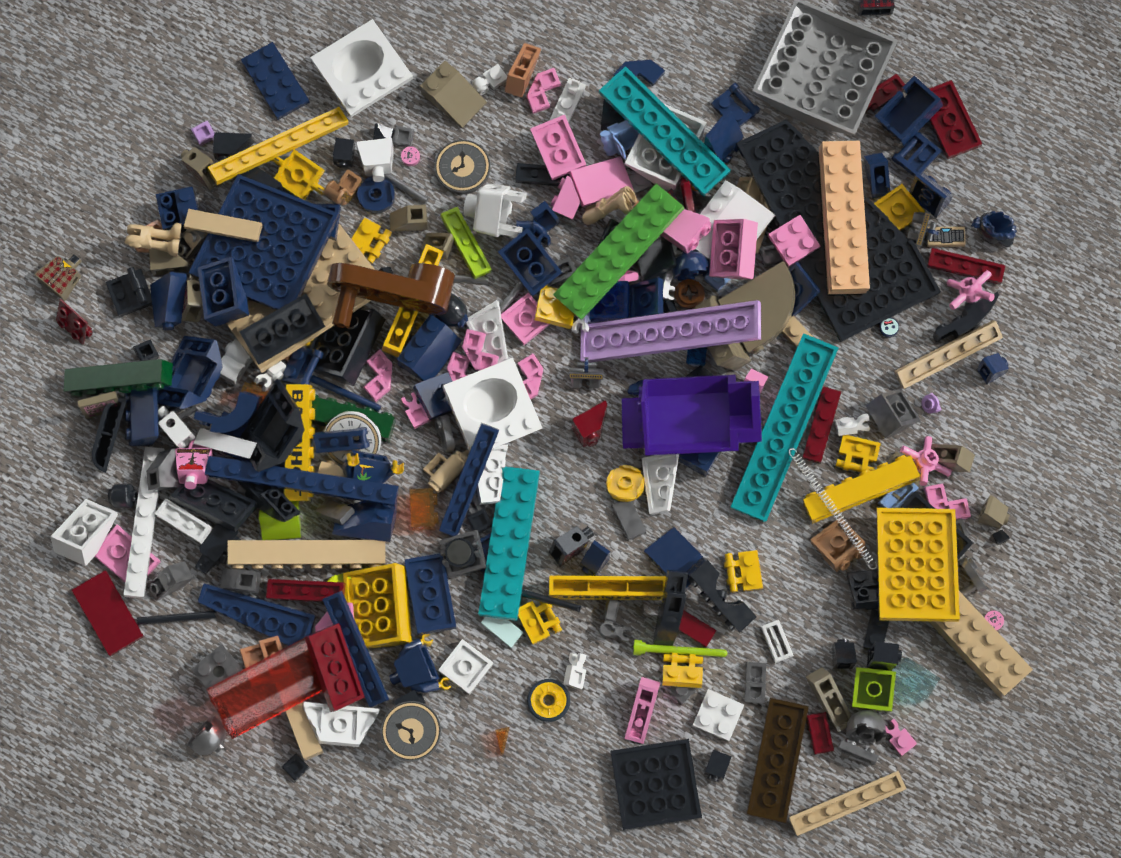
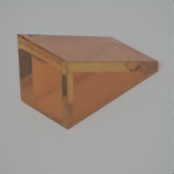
[495,727,510,756]

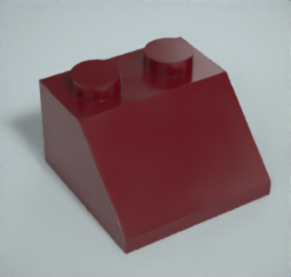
[572,400,608,448]

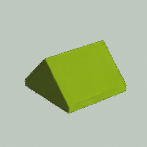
[259,501,301,540]

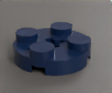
[357,176,395,213]

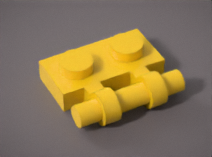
[351,217,392,264]
[836,435,881,474]
[724,550,763,593]
[518,601,562,645]
[662,653,703,688]

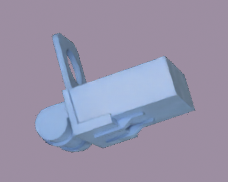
[600,120,639,160]

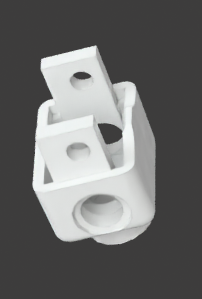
[464,184,527,237]

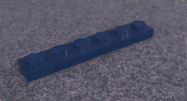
[439,422,499,536]
[322,591,389,708]

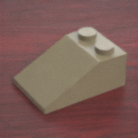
[420,61,487,128]

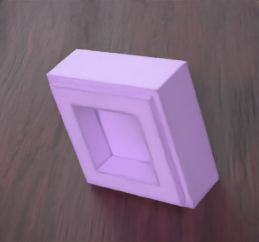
[191,121,214,146]

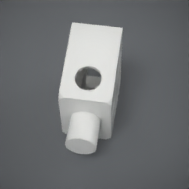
[357,138,394,182]
[158,406,196,448]

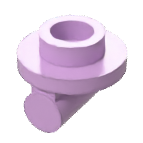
[922,393,942,414]

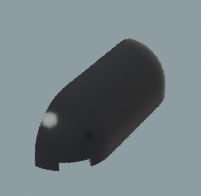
[91,398,127,473]

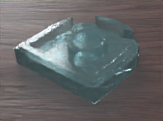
[894,657,940,704]

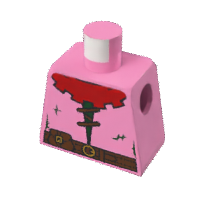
[175,448,213,489]

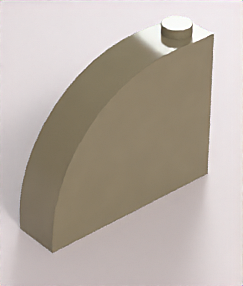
[718,261,795,354]
[695,295,751,371]

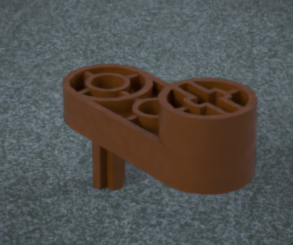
[327,263,455,328]

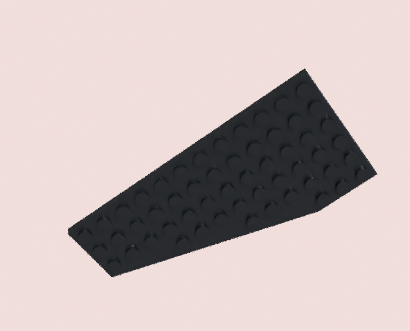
[736,119,941,342]

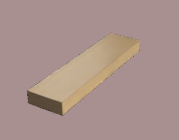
[184,209,262,242]

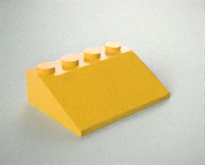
[343,563,412,649]

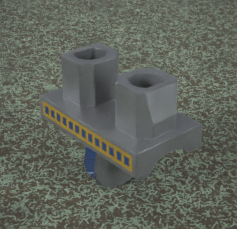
[907,212,940,246]
[569,357,603,389]

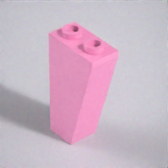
[661,209,711,254]

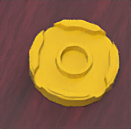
[606,465,645,502]

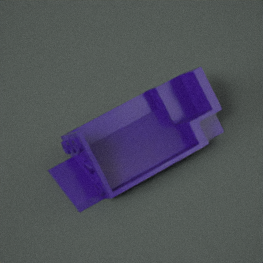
[622,375,762,455]

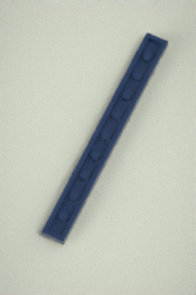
[205,456,399,506]

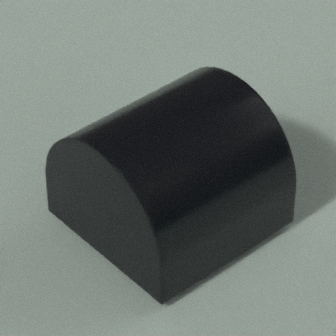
[133,339,159,361]

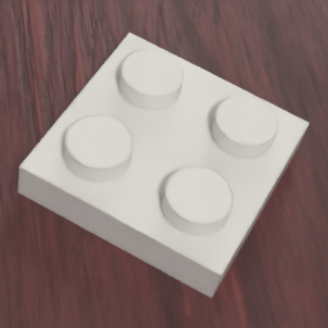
[438,639,494,695]
[693,689,744,742]

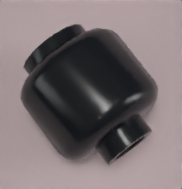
[108,484,138,508]

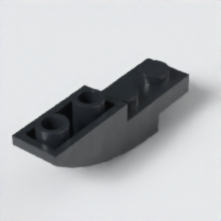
[933,292,999,343]
[237,481,300,522]
[653,570,688,646]

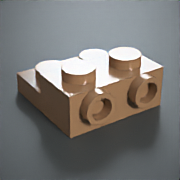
[810,517,867,572]

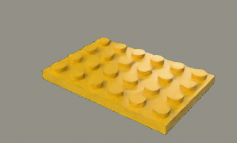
[876,508,960,622]

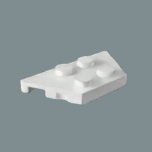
[303,702,379,747]

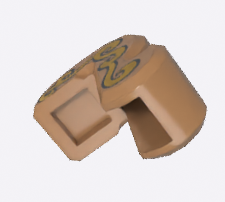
[324,170,362,205]

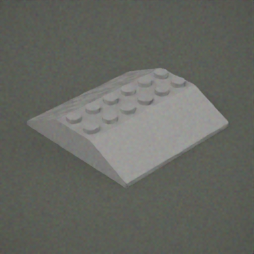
[752,0,898,136]

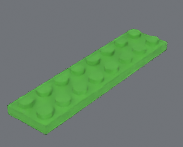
[553,184,685,320]

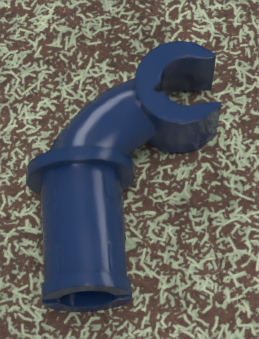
[516,219,551,247]

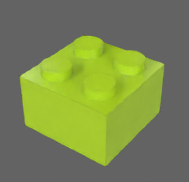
[852,667,896,712]

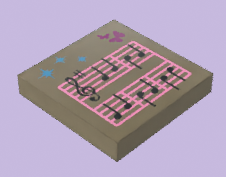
[78,391,121,419]

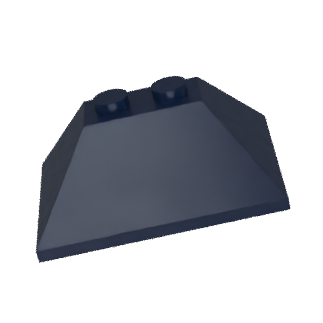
[157,336,223,409]

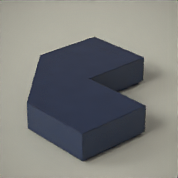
[613,60,665,86]

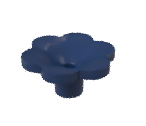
[627,380,643,396]

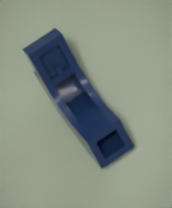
[194,391,263,433]

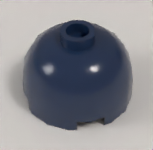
[672,250,710,281]

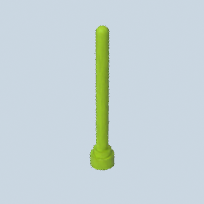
[633,640,728,657]

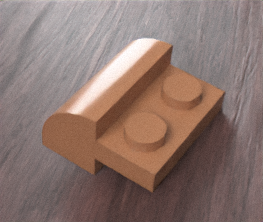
[240,636,289,687]

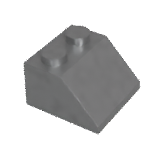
[866,388,921,438]

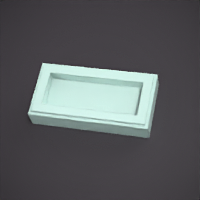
[481,617,524,648]

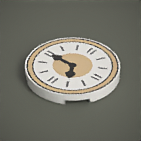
[324,411,381,466]

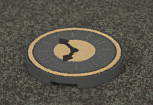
[435,140,491,194]
[381,701,441,762]

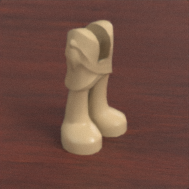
[582,186,637,225]
[125,223,182,257]

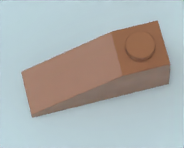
[505,43,541,97]

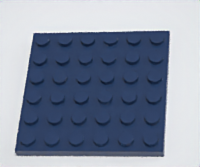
[189,174,340,310]

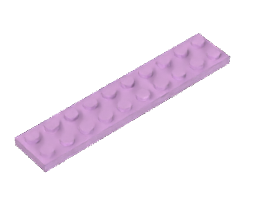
[580,300,761,363]

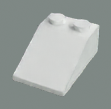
[50,499,118,566]

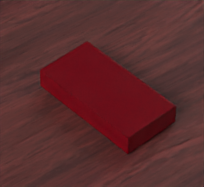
[680,178,695,212]
[678,610,717,648]
[806,712,834,755]

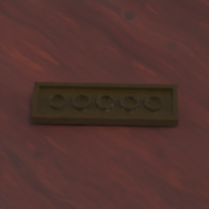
[746,698,809,824]

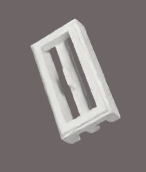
[760,620,794,664]

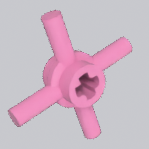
[947,270,994,310]
[900,436,952,486]

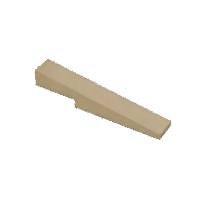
[275,645,324,761]

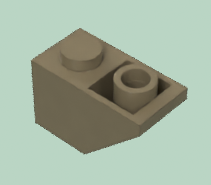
[390,205,428,232]

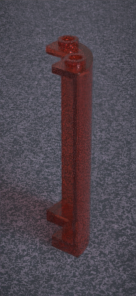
[206,638,323,739]

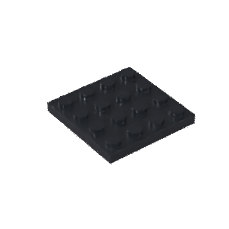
[610,739,702,831]

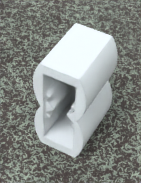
[220,339,253,385]

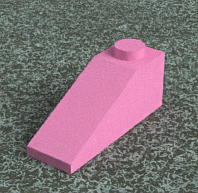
[625,677,661,744]

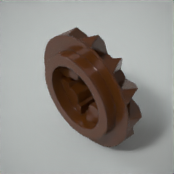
[674,279,705,309]

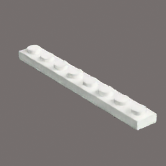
[124,447,165,599]

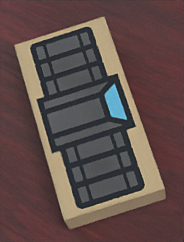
[926,227,966,247]

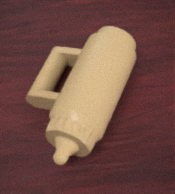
[423,450,469,494]

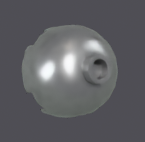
[846,709,886,745]
[187,715,226,755]

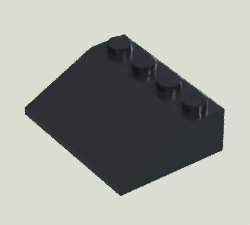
[308,306,386,386]

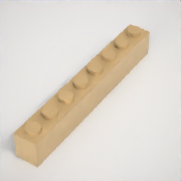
[228,540,385,569]

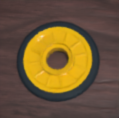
[527,679,570,722]

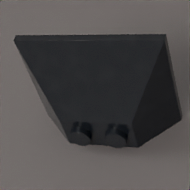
[240,379,305,472]

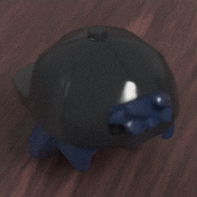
[971,211,1017,247]
[432,293,468,328]

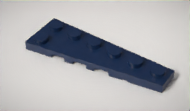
[198,584,316,653]

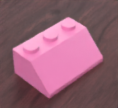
[709,219,758,279]

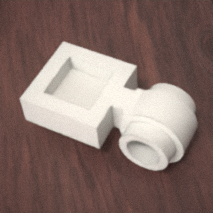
[472,64,507,95]

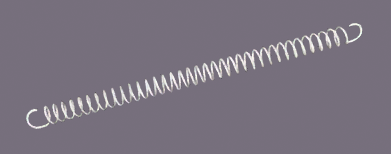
[789,449,877,569]

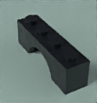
[686,557,757,633]

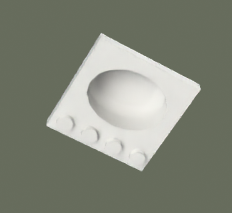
[310,19,413,117]
[442,358,542,451]

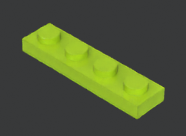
[440,206,492,279]

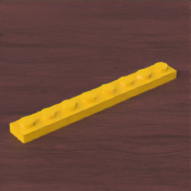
[208,107,348,185]

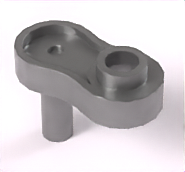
[435,415,466,453]
[959,556,987,597]

